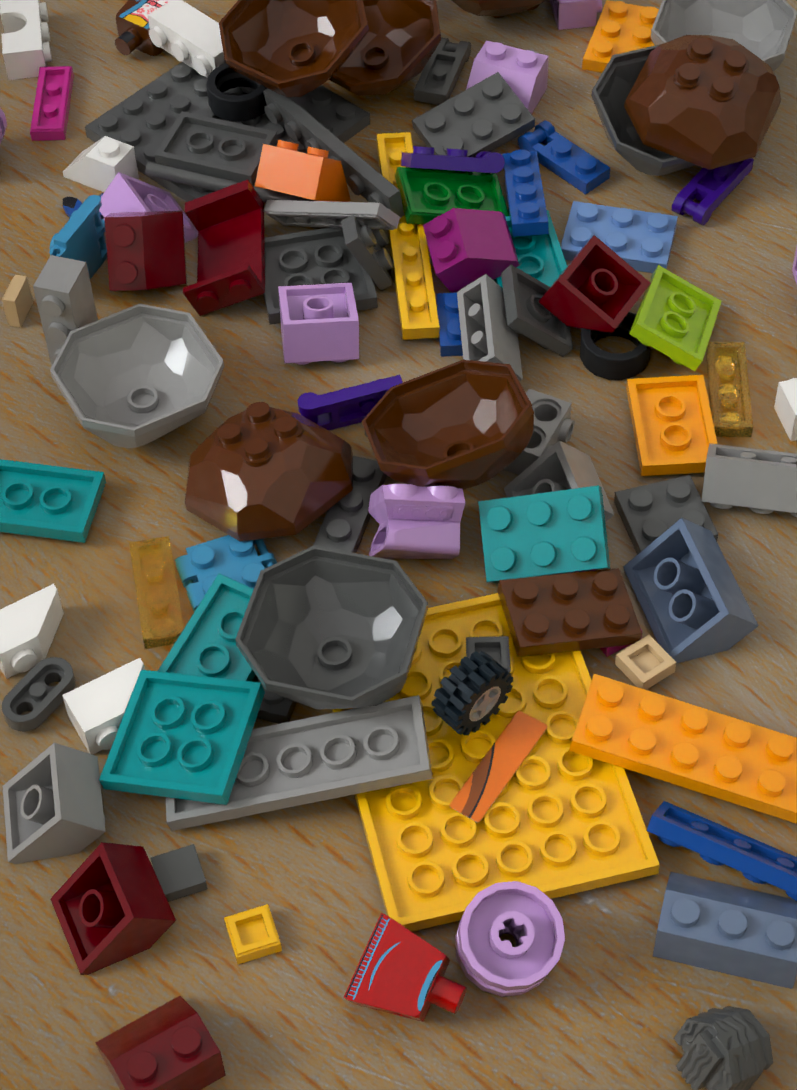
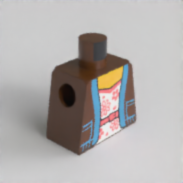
[115,0,171,56]

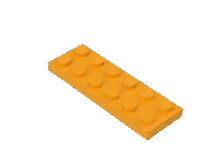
[569,674,797,824]

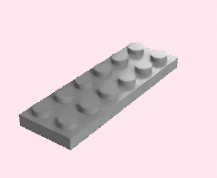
[166,695,433,831]

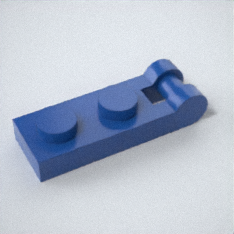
[517,120,610,194]

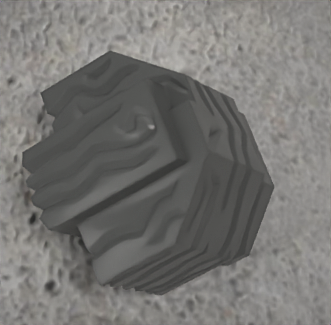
[674,1006,773,1090]

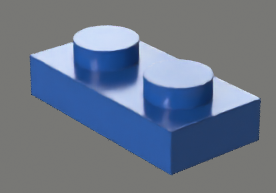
[436,292,463,357]

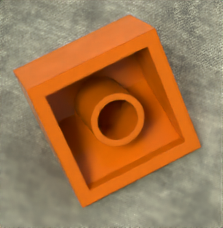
[255,140,351,202]

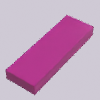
[30,66,74,141]

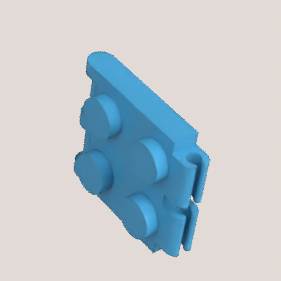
[49,195,107,279]
[175,535,277,612]

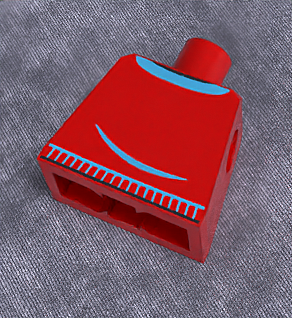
[343,913,467,1022]

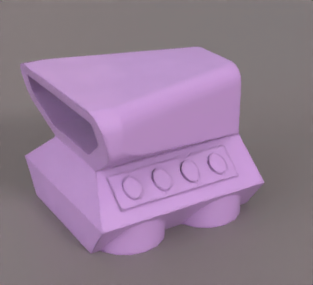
[368,484,465,559]

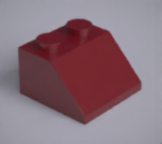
[104,211,187,291]
[538,235,651,333]
[50,842,176,975]
[95,996,226,1090]

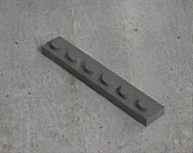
[263,88,404,218]

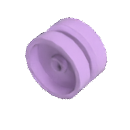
[455,881,565,997]

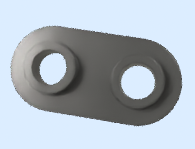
[2,657,75,732]

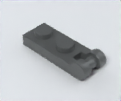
[414,37,471,105]

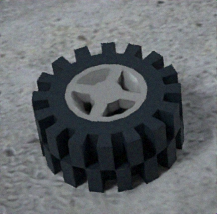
[432,651,513,735]

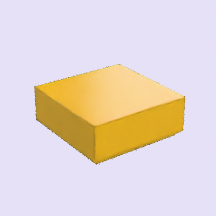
[224,904,282,965]

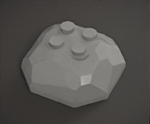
[651,0,797,71]
[50,303,224,449]

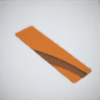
[450,711,547,822]

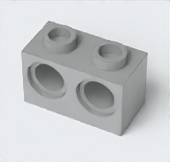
[503,389,575,475]

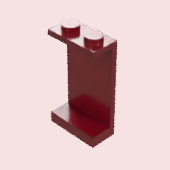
[183,179,265,316]

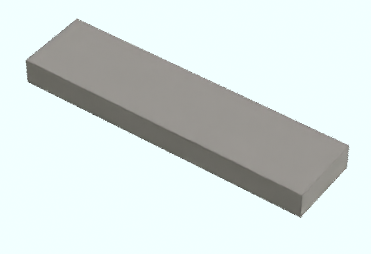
[264,200,400,230]

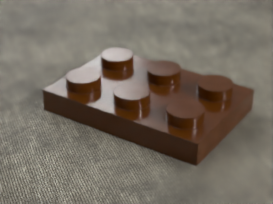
[497,568,642,657]

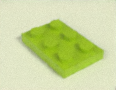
[629,265,722,371]

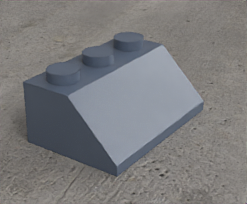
[623,518,759,664]
[653,872,797,989]

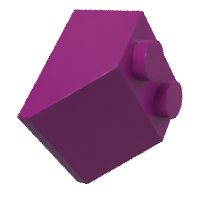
[423,208,520,293]

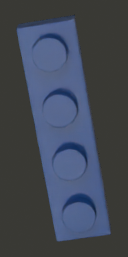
[502,149,549,237]
[647,801,797,901]

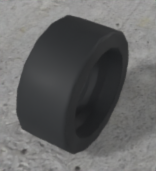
[206,63,267,122]
[580,312,651,380]

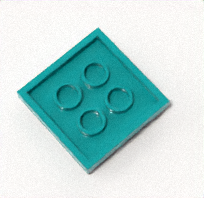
[99,670,265,805]

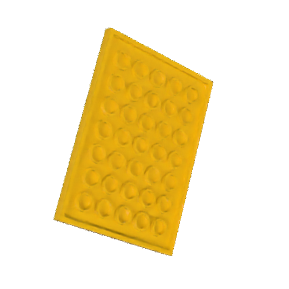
[332,593,660,932]

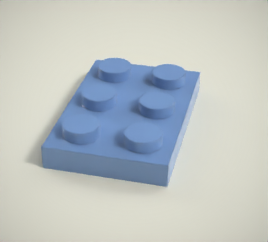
[561,201,678,273]

